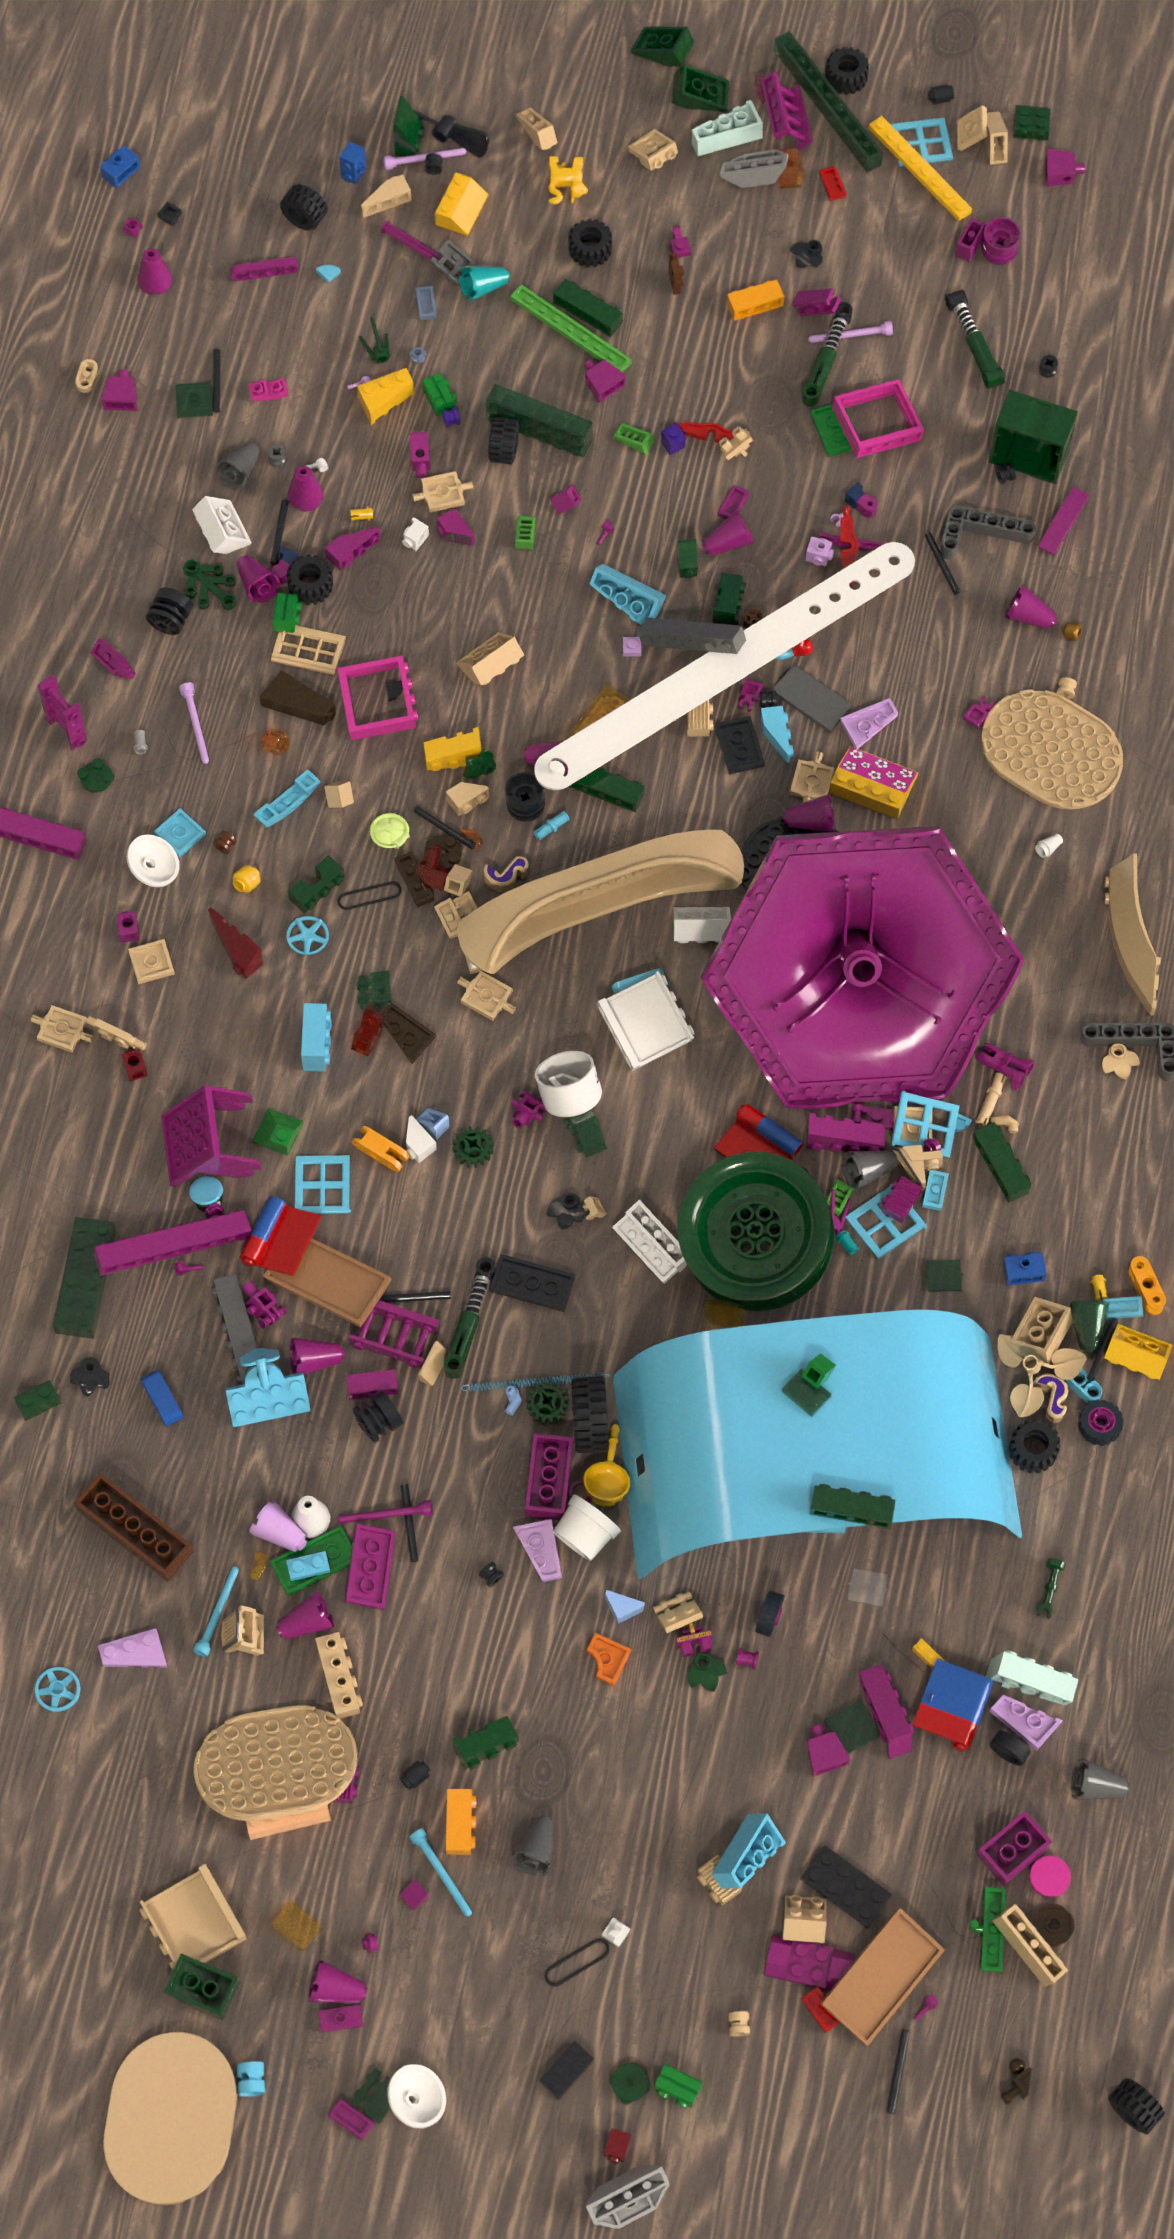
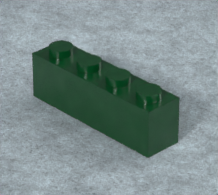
[553,279,623,337]
[568,768,645,813]
[972,1122,1031,1203]
[810,1484,896,1529]

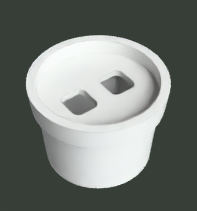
[553,1495,621,1561]

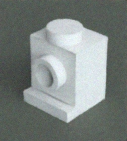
[402,517,429,551]

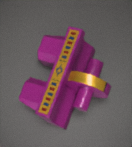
[675,1623,713,1657]

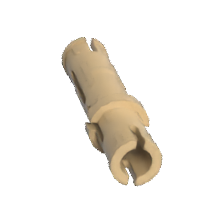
[975,1073,1007,1128]

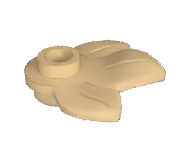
[1102,1043,1140,1079]

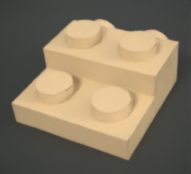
[628,129,678,171]

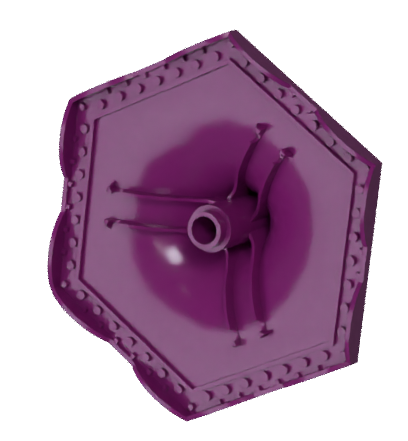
[701,826,1024,1109]

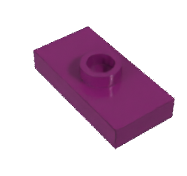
[319,2005,363,2033]

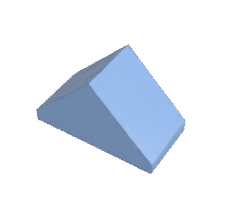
[416,1108,449,1140]
[605,1590,645,1624]

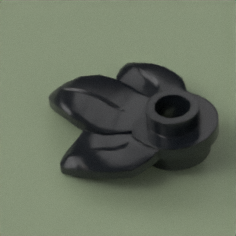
[790,240,823,268]
[547,1193,585,1230]
[70,1357,109,1397]

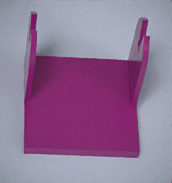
[161,1085,262,1187]

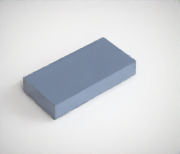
[415,285,437,320]

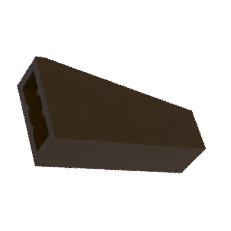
[259,670,336,726]

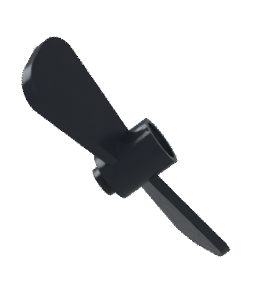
[414,110,489,158]

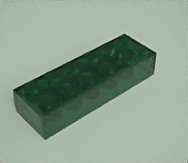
[486,384,593,458]
[53,1217,116,1339]

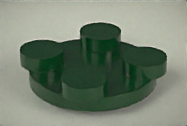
[77,758,115,793]
[609,2062,651,2105]

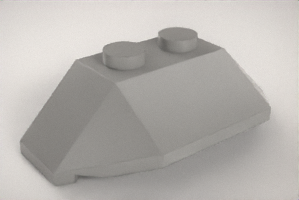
[720,149,788,188]
[585,2165,670,2229]

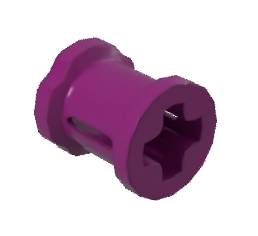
[736,1648,759,1669]

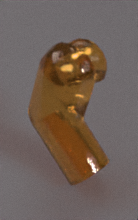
[460,827,483,849]

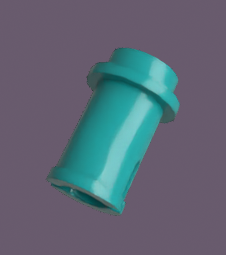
[836,1230,860,1256]

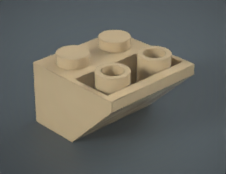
[783,1895,827,1943]

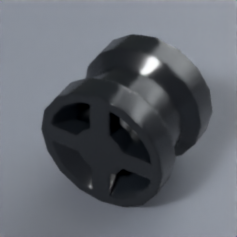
[425,153,442,175]
[1039,355,1058,378]
[995,463,1016,484]
[760,690,777,708]
[479,1562,504,1587]

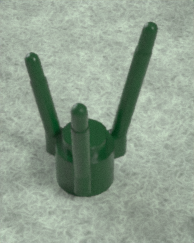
[359,317,390,363]

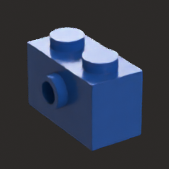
[339,142,366,184]
[100,145,140,188]
[1003,1252,1047,1286]

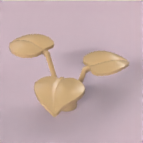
[997,1334,1087,1418]

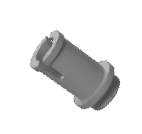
[133,730,148,755]

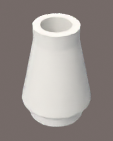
[1035,834,1063,858]

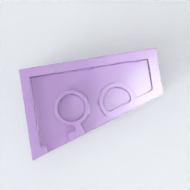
[840,698,898,750]
[513,1519,563,1582]
[98,1628,168,1668]
[989,1695,1063,1751]

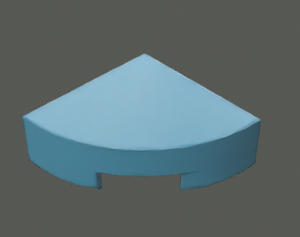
[316,265,341,283]
[955,1113,972,1132]

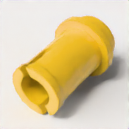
[351,506,373,521]
[1090,1275,1108,1301]

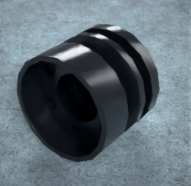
[146,587,193,635]
[505,772,545,822]
[352,1390,403,1443]

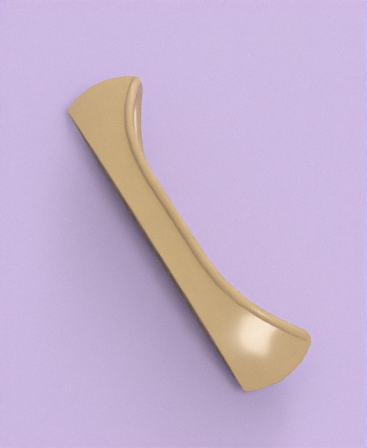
[457,830,744,974]

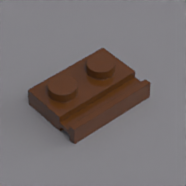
[668,252,684,295]

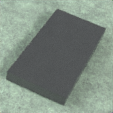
[772,665,852,733]

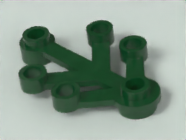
[183,560,236,610]

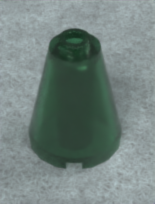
[1070,1300,1109,1354]

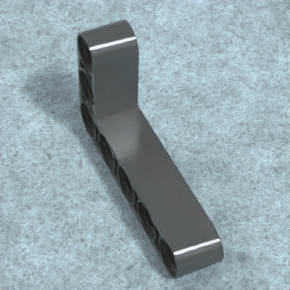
[940,506,1036,559]
[1080,1023,1174,1081]

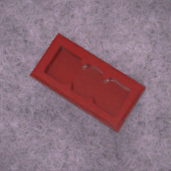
[819,166,846,201]
[801,1986,840,2033]

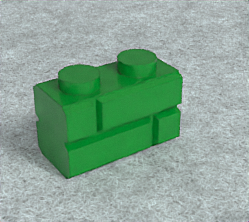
[422,373,457,417]
[273,593,302,633]
[654,2064,703,2109]

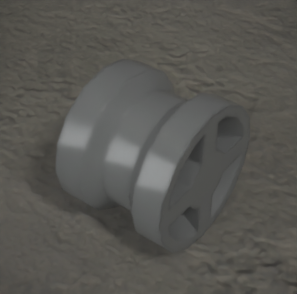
[268,444,286,467]

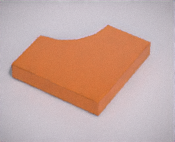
[586,1633,632,1686]

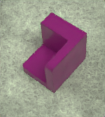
[549,485,581,514]

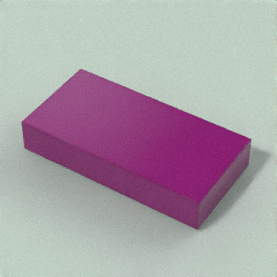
[717,485,749,519]
[328,2098,375,2141]

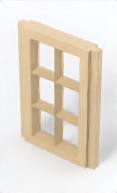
[271,626,346,675]

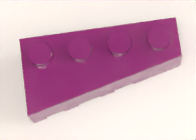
[859,1664,914,1759]

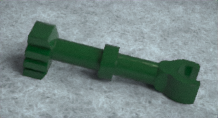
[1037,1558,1066,1619]

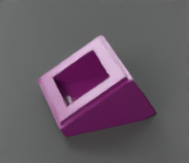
[400,1879,429,1911]

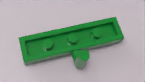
[968,1887,1006,1973]

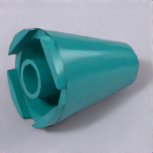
[459,265,510,301]

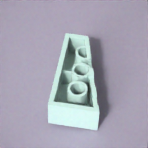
[692,100,763,156]
[986,1651,1078,1706]

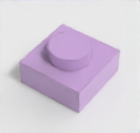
[623,637,641,656]

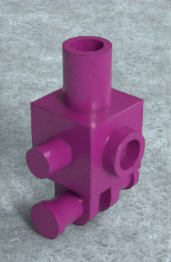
[511,1089,547,1128]
[242,1281,287,1329]

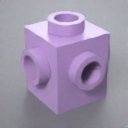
[805,536,834,566]

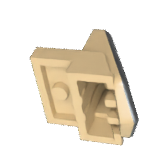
[893,1145,943,1190]
[221,1605,264,1656]

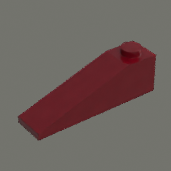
[208,908,263,979]

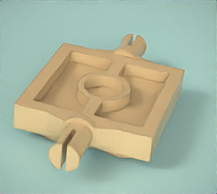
[412,471,473,512]
[790,752,834,803]
[457,971,516,1021]
[31,1005,93,1053]
[86,1016,147,1050]

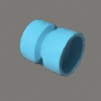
[237,2062,265,2097]

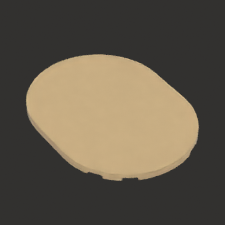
[981,689,1123,809]
[194,1705,358,1821]
[104,2032,237,2205]

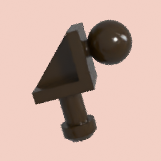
[1001,2058,1032,2104]

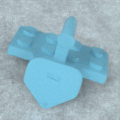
[225,1348,311,1427]

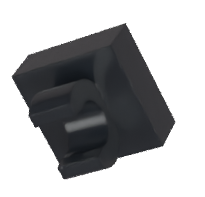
[157,202,182,226]

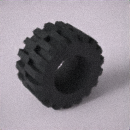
[825,47,869,95]
[280,184,328,231]
[568,219,612,268]
[488,417,519,465]
[287,555,333,605]
[1009,1419,1061,1473]
[1108,2078,1165,2134]

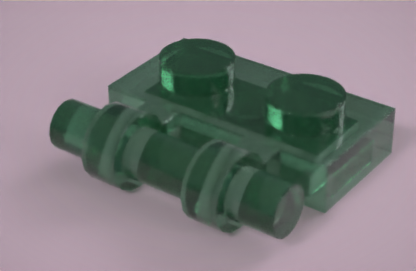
[357,970,392,1010]
[351,2068,391,2124]

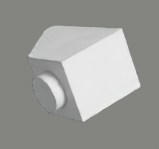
[406,1115,437,1163]

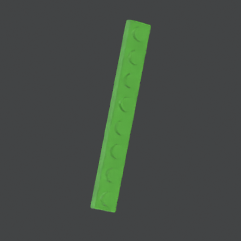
[510,284,632,373]

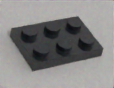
[714,716,765,775]

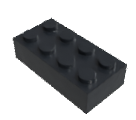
[539,2041,594,2100]

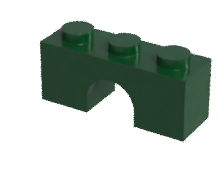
[288,855,345,913]

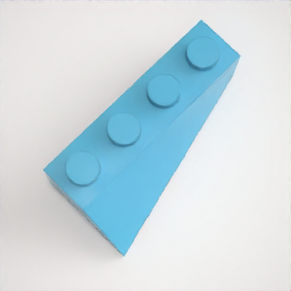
[589,564,666,626]
[712,1813,786,1888]

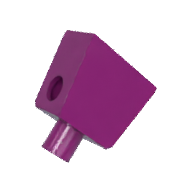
[1045,149,1085,186]
[584,359,626,403]
[102,369,137,411]
[410,432,430,478]
[806,1724,850,1777]

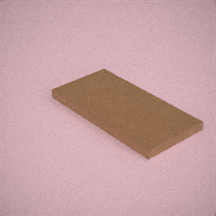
[263,1239,392,1327]
[820,1908,945,2046]

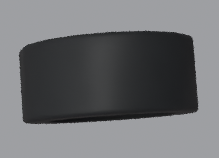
[990,1730,1031,1766]

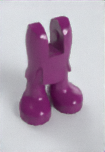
[975,1043,1035,1091]

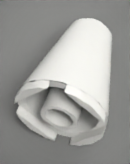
[291,1496,330,1539]

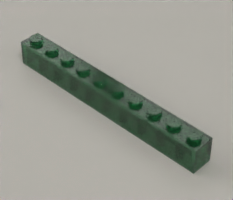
[774,31,883,173]

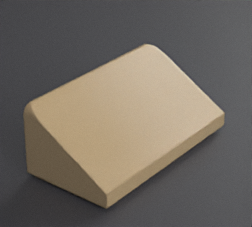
[419,1341,448,1386]

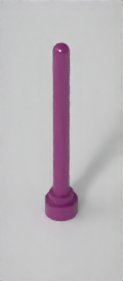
[337,1500,433,1523]

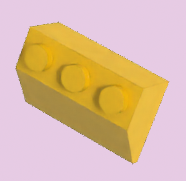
[435,173,488,236]
[1104,1324,1173,1380]

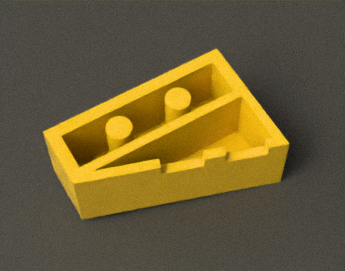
[357,368,414,425]
[424,727,481,771]

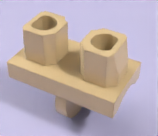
[719,426,753,460]

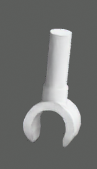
[306,458,328,472]

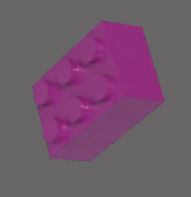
[977,1810,1052,1886]

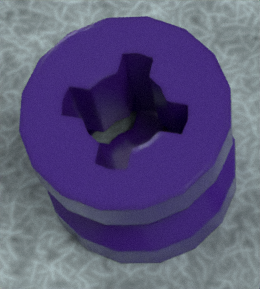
[442,407,460,428]

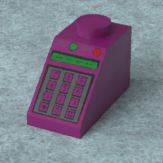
[436,508,475,546]

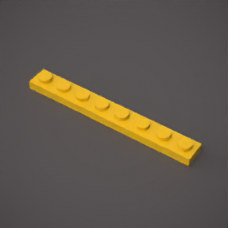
[868,116,972,222]

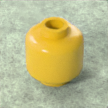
[233,865,260,893]

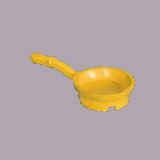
[583,1424,631,1506]

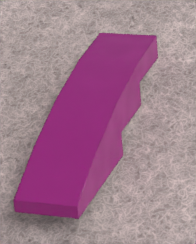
[1038,487,1090,556]

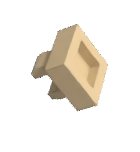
[582,1196,607,1220]

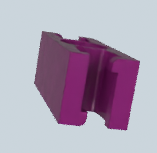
[791,288,841,316]
[347,1369,398,1400]

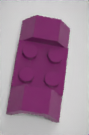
[764,1934,854,1991]

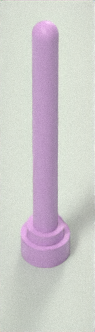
[383,148,466,170]
[808,321,893,343]
[179,682,209,764]

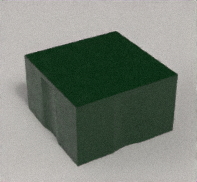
[988,389,1078,484]

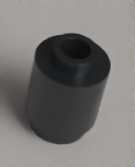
[928,84,954,105]
[399,1760,430,1790]

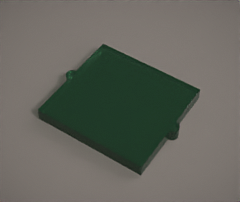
[925,1260,963,1292]

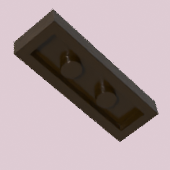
[394,852,434,907]

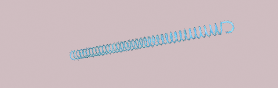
[461,1372,610,1392]

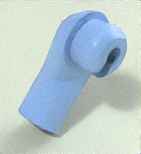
[505,1385,522,1416]

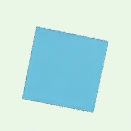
[153,808,206,858]

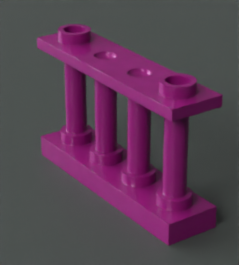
[761,71,813,151]
[38,674,87,751]
[349,1300,440,1368]

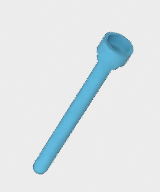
[193,1566,239,1657]
[409,1828,472,1916]

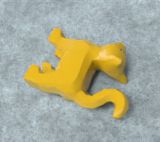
[549,156,587,205]

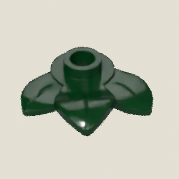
[463,749,496,779]
[687,1653,727,1692]

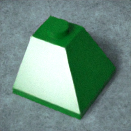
[253,1108,303,1156]

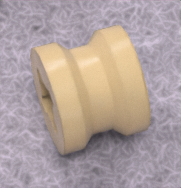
[1056,677,1077,699]

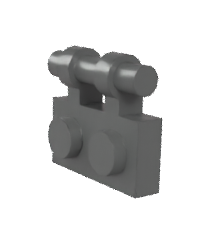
[429,239,475,284]

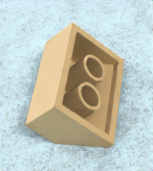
[456,632,524,686]
[1010,1297,1073,1364]

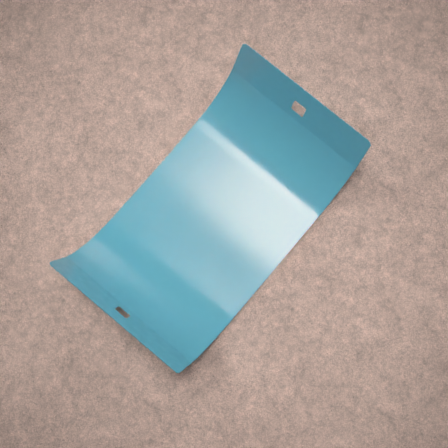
[613,1310,1022,1579]

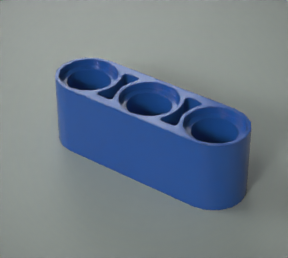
[140,1370,184,1427]

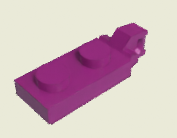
[90,638,136,680]

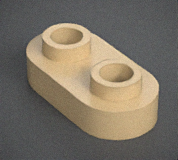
[75,359,98,393]

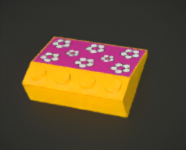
[829,746,919,819]

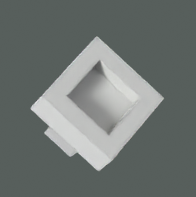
[602,1917,630,1948]

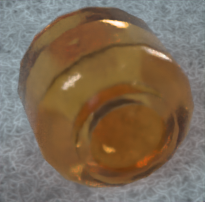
[261,729,289,755]

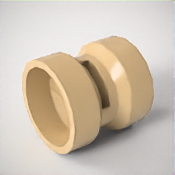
[728,2011,750,2036]

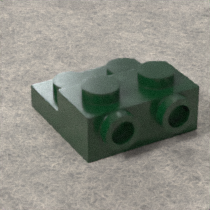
[1013,105,1051,141]

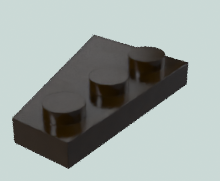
[379,1002,436,1064]

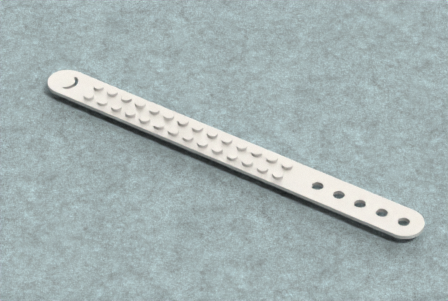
[534,542,915,790]

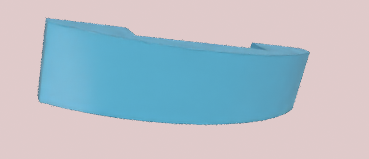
[253,769,321,828]

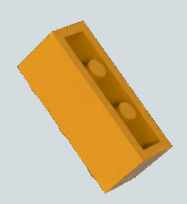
[727,280,784,321]
[446,1789,476,1855]

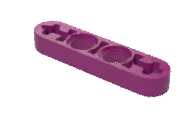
[230,257,299,281]

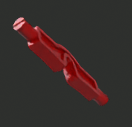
[673,421,751,445]
[840,506,858,587]

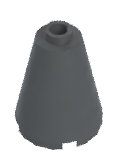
[215,442,260,490]
[842,1151,898,1190]
[1071,1758,1130,1800]
[510,1815,554,1876]

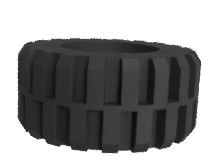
[571,1376,609,1453]

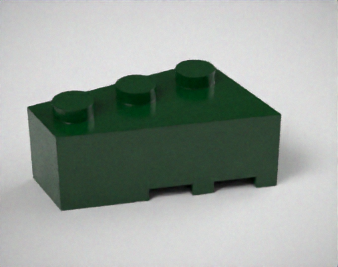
[712,572,746,625]
[453,1716,519,1770]

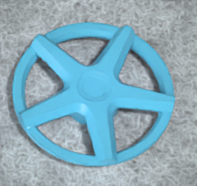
[287,916,329,955]
[35,1667,81,1712]

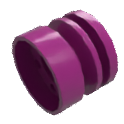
[981,217,1021,265]

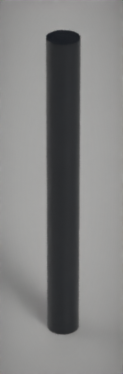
[213,349,220,413]
[270,500,289,565]
[924,532,960,595]
[414,806,476,850]
[379,1291,451,1303]
[1087,1317,1118,1381]
[400,1484,418,1562]
[887,2029,910,2114]

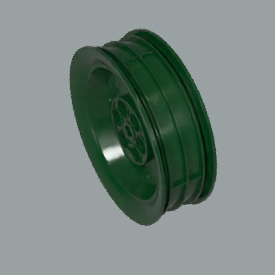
[677,1152,835,1311]

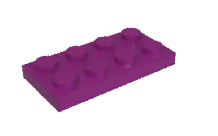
[344,1524,396,1610]

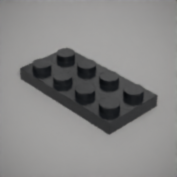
[490,1254,575,1312]
[800,1845,892,1929]

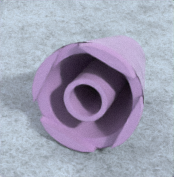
[250,1500,307,1552]

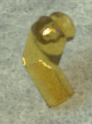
[249,1551,268,1581]

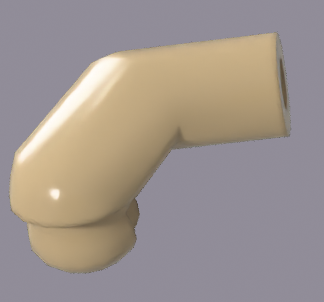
[991,1115,1019,1134]

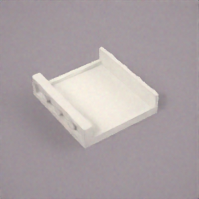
[597,971,695,1071]

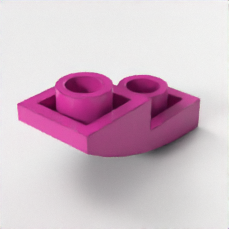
[248,378,289,401]

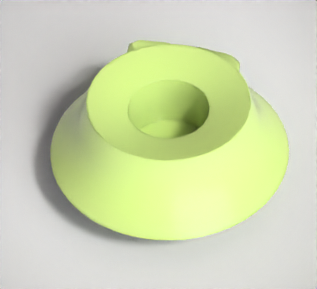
[370,813,410,849]

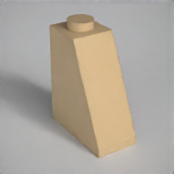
[984,111,1008,165]

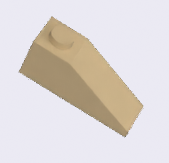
[516,107,557,150]
[361,174,411,218]

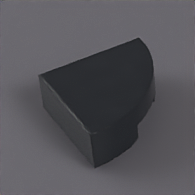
[386,681,403,702]

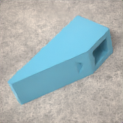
[760,706,793,763]

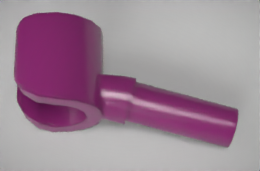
[597,520,614,545]
[174,1261,203,1276]
[914,1994,937,2021]

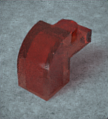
[418,845,451,891]
[351,1008,384,1056]

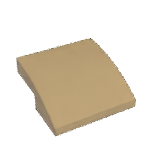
[434,891,478,939]

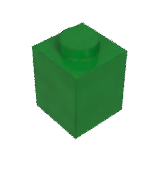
[801,1353,836,1388]

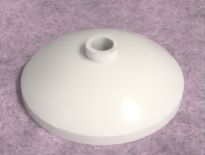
[127,835,179,887]
[387,2064,446,2128]

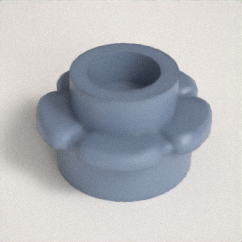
[409,347,427,364]

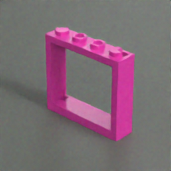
[832,379,925,458]
[337,656,418,741]

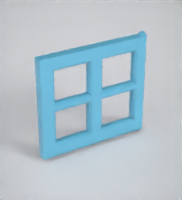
[891,118,953,167]
[891,1091,959,1158]
[295,1155,351,1214]
[845,1184,927,1259]

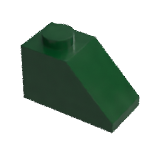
[677,539,698,578]

